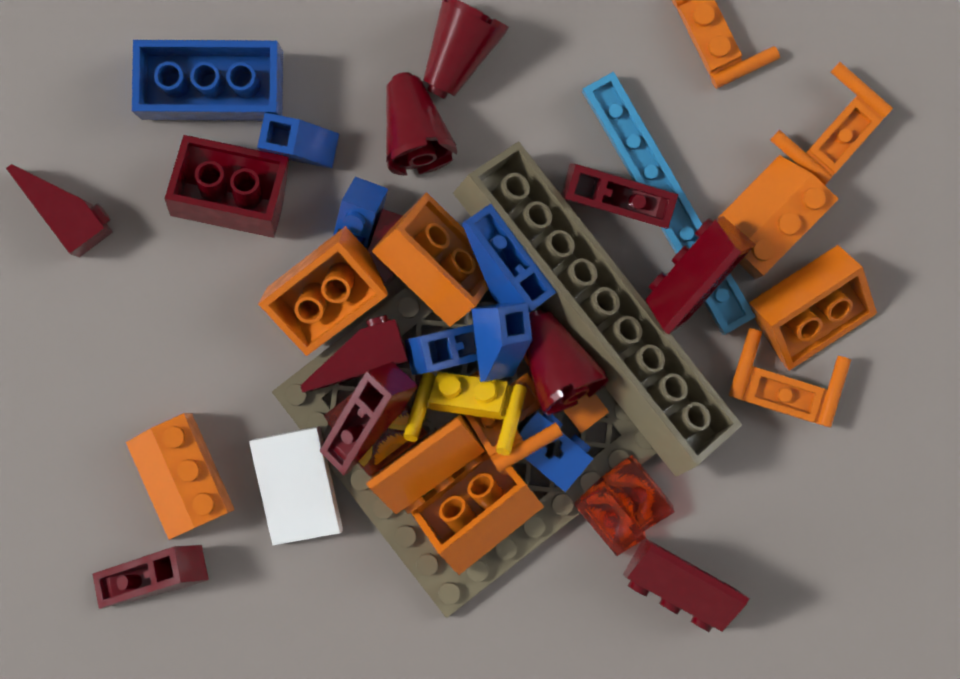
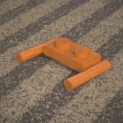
[672,0,780,89]
[770,62,893,185]
[728,328,851,428]
[465,370,563,473]

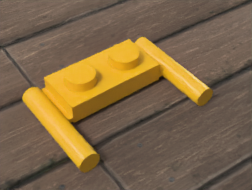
[403,372,527,455]

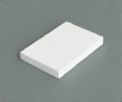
[249,426,343,546]

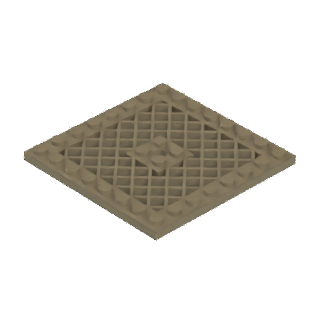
[272,286,656,618]

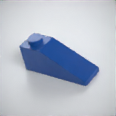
[462,203,556,313]
[404,324,478,375]

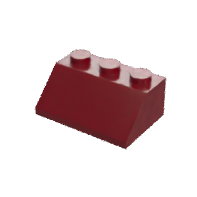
[164,134,289,238]
[645,216,756,335]
[623,537,750,632]

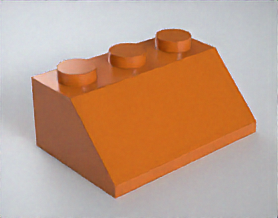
[718,155,839,280]
[372,192,488,327]
[258,226,388,356]
[749,245,877,371]
[126,413,235,540]
[366,414,485,514]
[411,450,544,575]

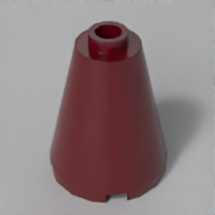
[423,0,509,99]
[386,72,458,176]
[526,310,609,415]

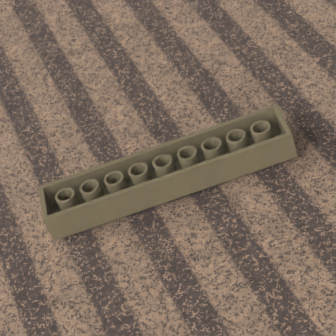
[453,141,742,477]

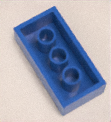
[132,40,283,121]

